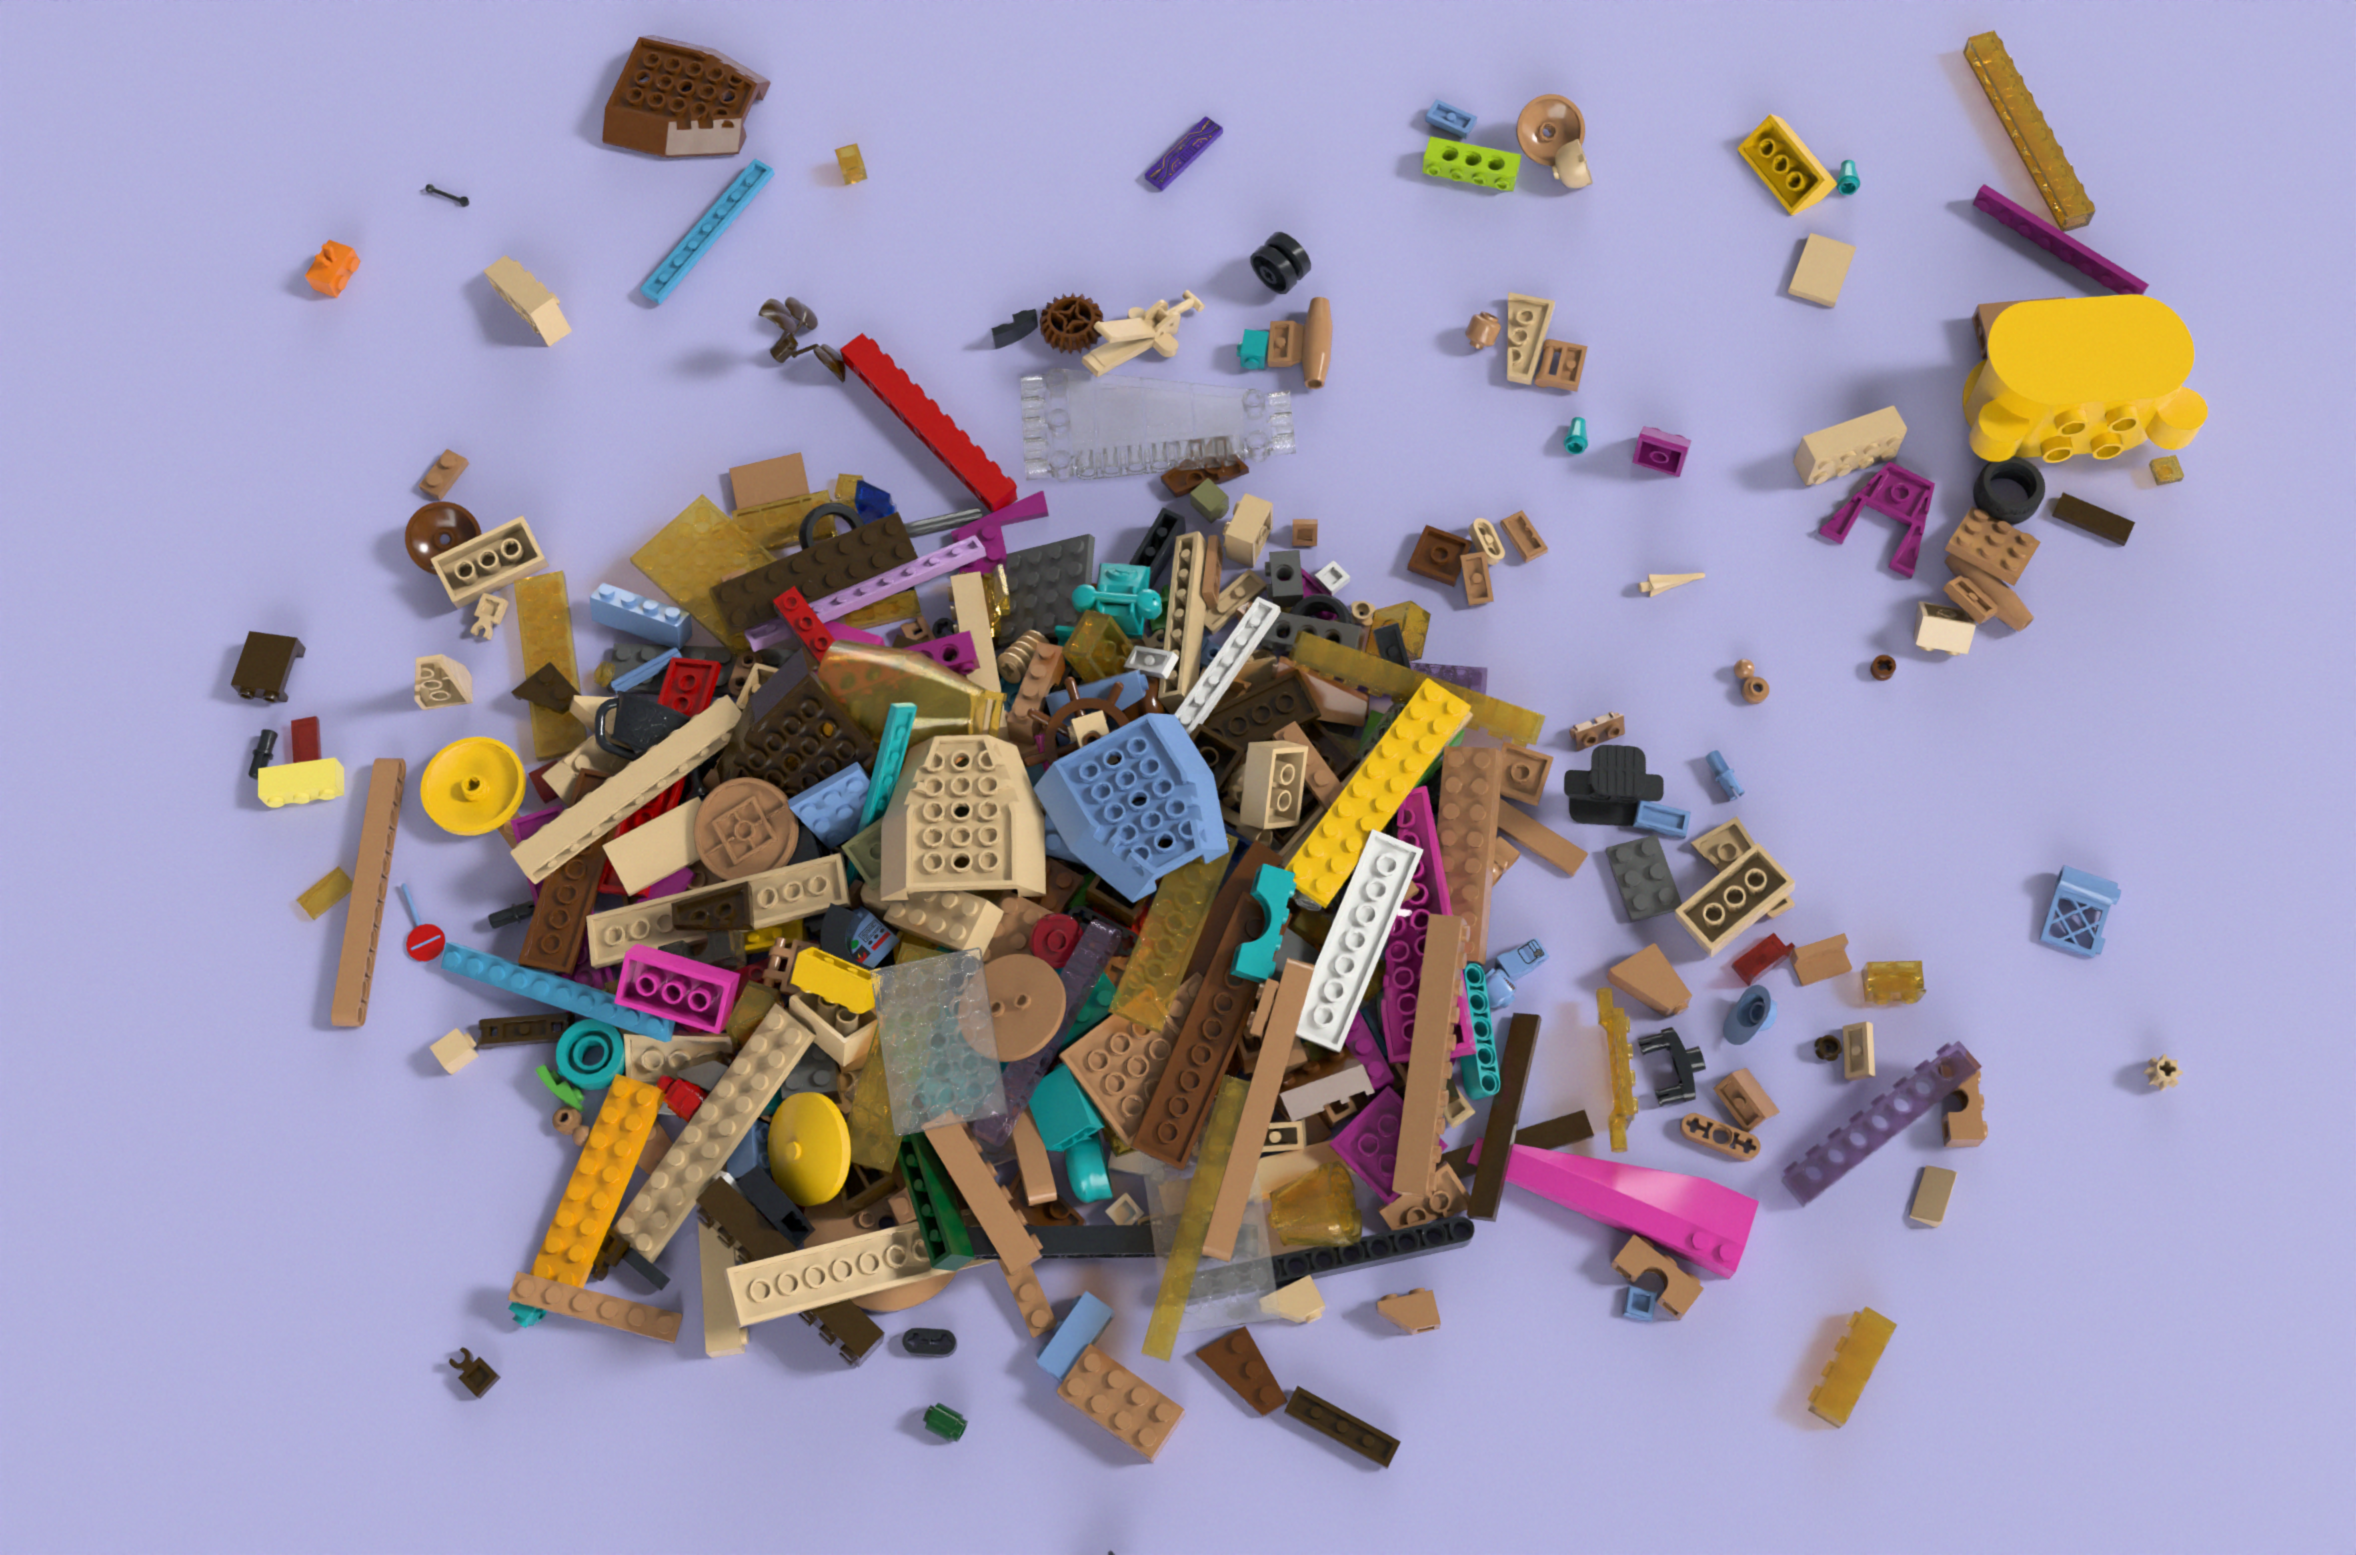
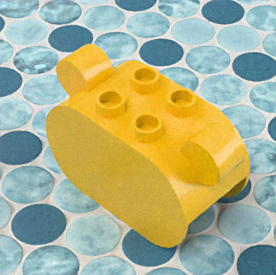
[1962,294,2208,463]

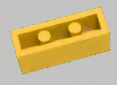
[791,947,883,1014]

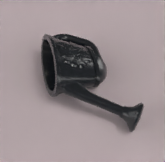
[595,691,711,802]

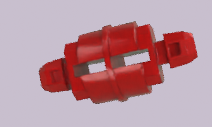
[656,1075,709,1123]

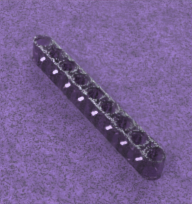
[973,919,1122,1147]

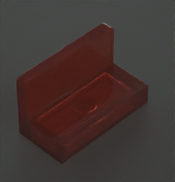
[1731,933,1796,987]

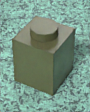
[1190,478,1229,524]

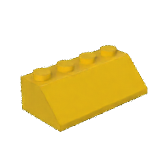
[1737,114,1837,215]

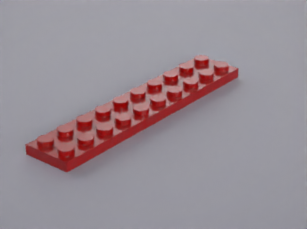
[597,657,722,898]

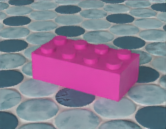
[614,944,740,1034]

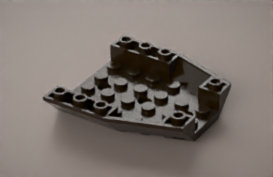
[717,647,905,827]

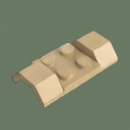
[541,718,634,807]

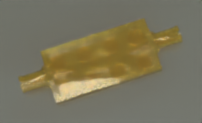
[708,490,858,558]
[1596,988,1638,1153]

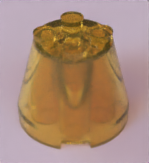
[1268,1161,1362,1247]

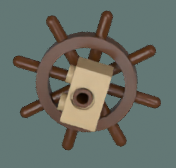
[1023,677,1130,767]

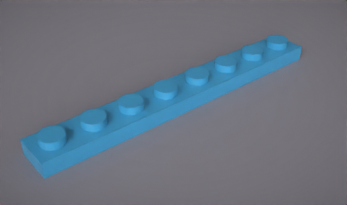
[640,159,775,305]

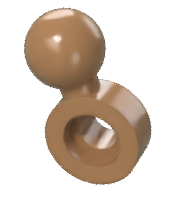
[1734,659,1769,704]
[552,1106,592,1147]

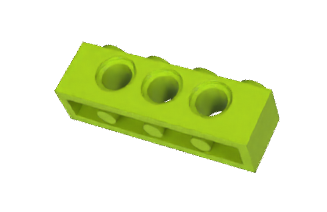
[1422,136,1521,191]

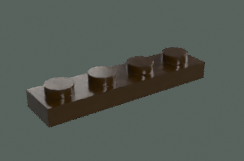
[1284,1386,1401,1469]

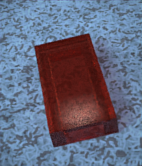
[291,716,322,763]

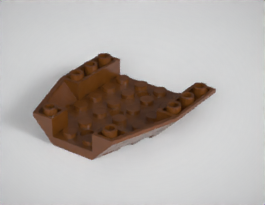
[602,35,771,158]

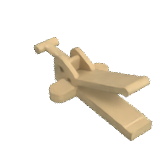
[1082,290,1205,377]

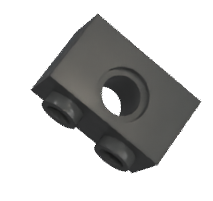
[1265,550,1303,608]

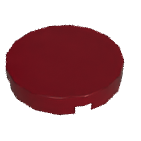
[1028,913,1084,969]

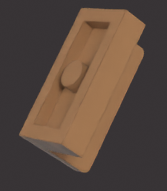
[1789,933,1852,987]
[1713,1068,1780,1133]

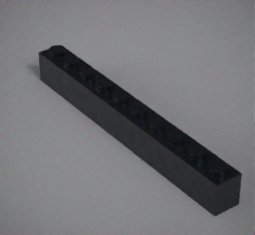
[1043,507,1186,717]

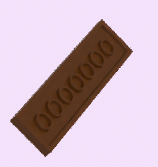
[518,767,618,976]

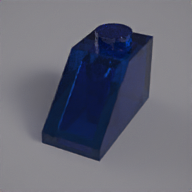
[854,480,897,525]

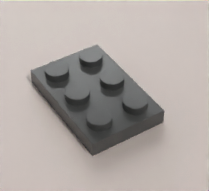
[1605,834,1682,923]

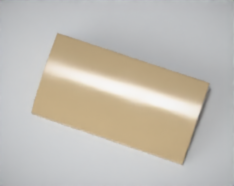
[602,796,702,896]

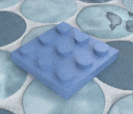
[787,762,871,850]

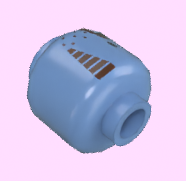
[1485,968,1517,1009]

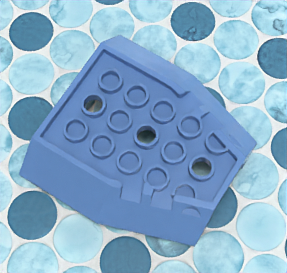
[1033,713,1229,903]

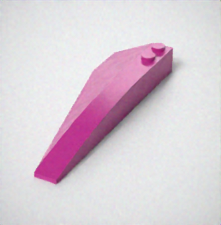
[1381,786,1477,1064]
[1467,1137,1759,1279]

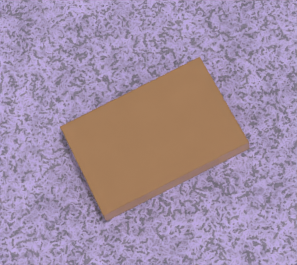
[729,452,811,514]

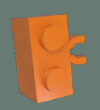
[305,240,361,298]

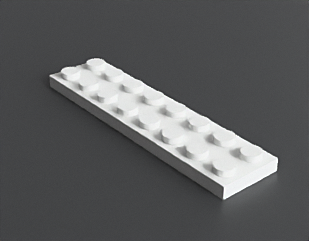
[1296,829,1423,1053]

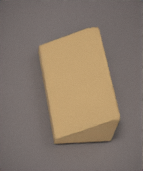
[1909,1165,1957,1228]

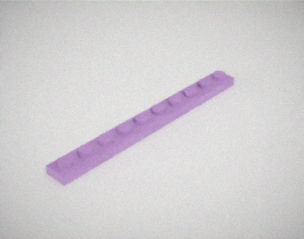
[743,535,986,652]

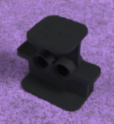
[1564,745,1664,826]

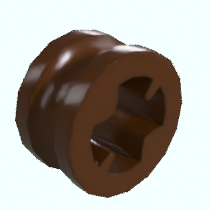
[1870,654,1896,681]

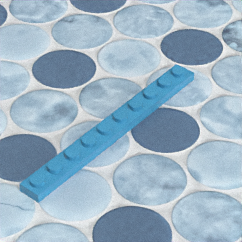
[441,942,675,1042]

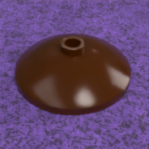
[405,501,482,575]

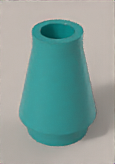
[1836,160,1860,195]
[1563,417,1588,454]

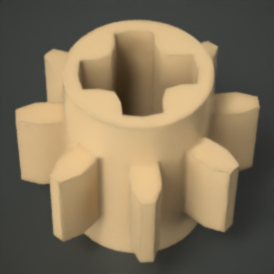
[2143,1054,2183,1091]

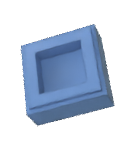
[1623,1286,1657,1322]

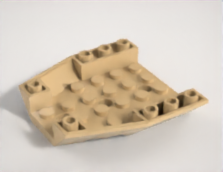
[880,735,1046,901]

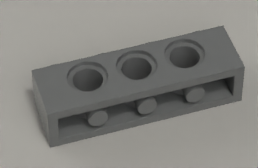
[1259,612,1365,665]

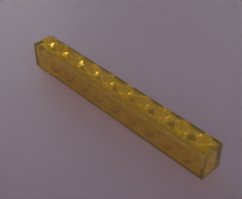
[1963,30,2095,232]
[1288,631,1546,748]
[1141,1075,1251,1364]

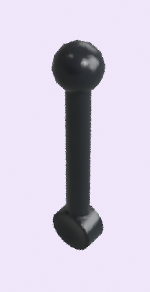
[425,184,469,207]

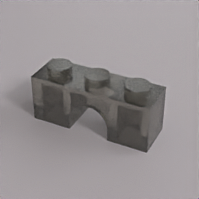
[658,930,747,971]

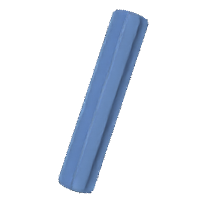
[610,647,682,694]

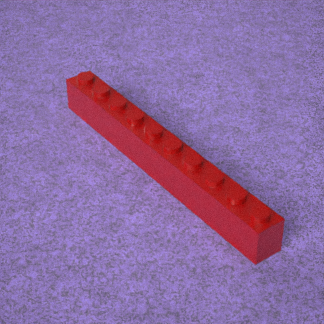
[840,333,1018,513]

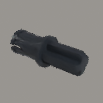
[248,729,278,780]
[488,900,535,929]

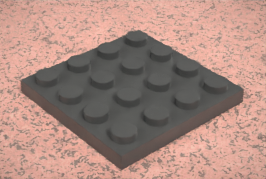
[998,534,1095,648]

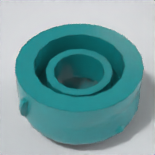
[556,1019,626,1091]
[1064,1131,1114,1204]

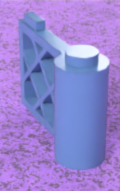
[2039,865,2121,958]

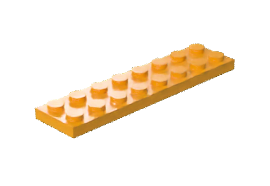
[529,1074,666,1288]

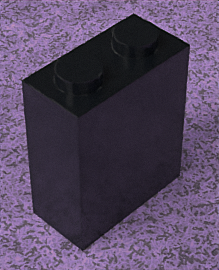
[736,1164,816,1247]

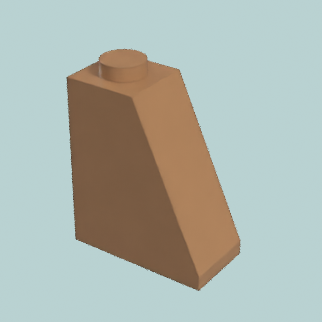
[1606,943,1692,1017]

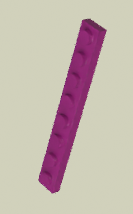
[1973,184,2149,295]

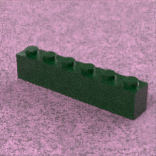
[885,1104,975,1271]

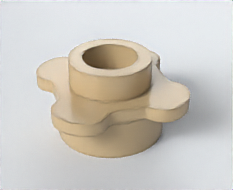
[1351,601,1375,627]

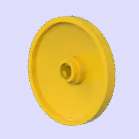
[420,737,526,836]
[767,1092,851,1206]

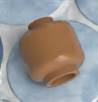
[1465,311,1501,350]

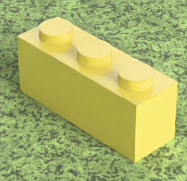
[258,757,344,808]

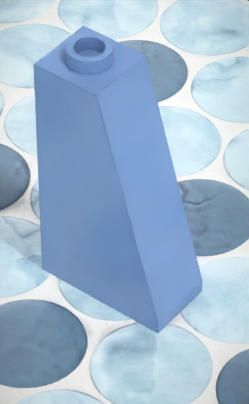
[1046,669,1149,746]

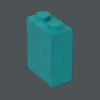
[1023,1063,1105,1152]

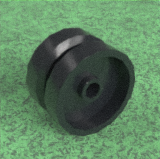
[1250,232,1311,294]

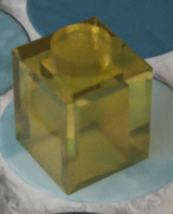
[835,143,868,185]

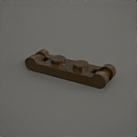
[477,1013,575,1049]

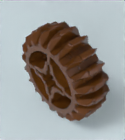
[1039,293,1104,355]

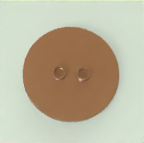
[693,777,799,881]
[959,954,1066,1062]

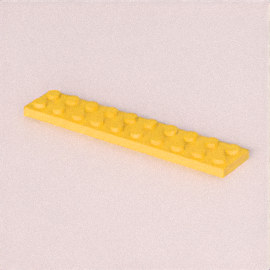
[1284,678,1472,908]

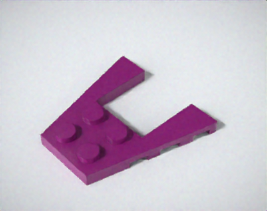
[1819,461,1935,579]
[951,491,1049,579]

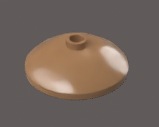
[1516,94,1585,166]

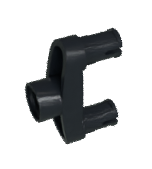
[1637,1027,1706,1107]

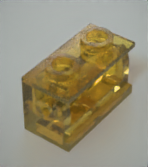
[1861,961,1926,1005]

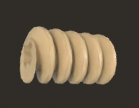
[996,630,1050,684]

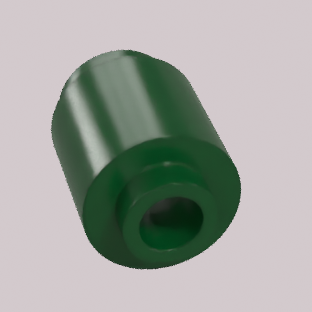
[923,1402,968,1442]

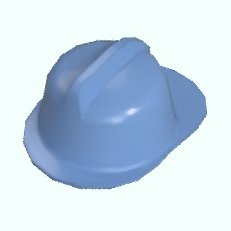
[1723,985,1777,1045]

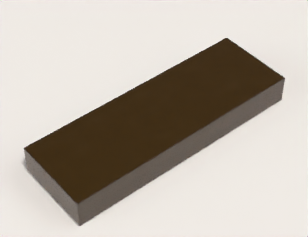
[2052,492,2135,546]

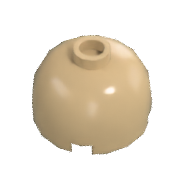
[1552,139,1593,188]

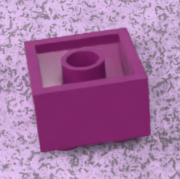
[1632,426,1692,477]

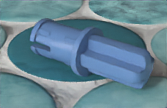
[1705,750,1745,801]

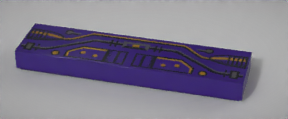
[1145,116,1223,191]

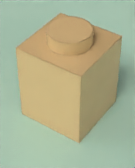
[430,1028,479,1075]

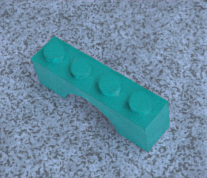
[1229,863,1296,983]

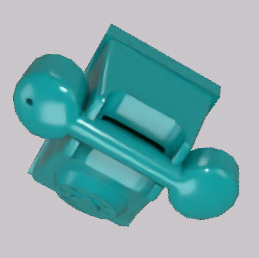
[1071,563,1162,639]

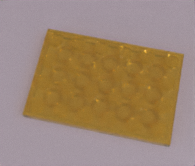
[630,494,777,658]

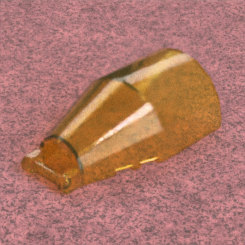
[817,639,1007,755]

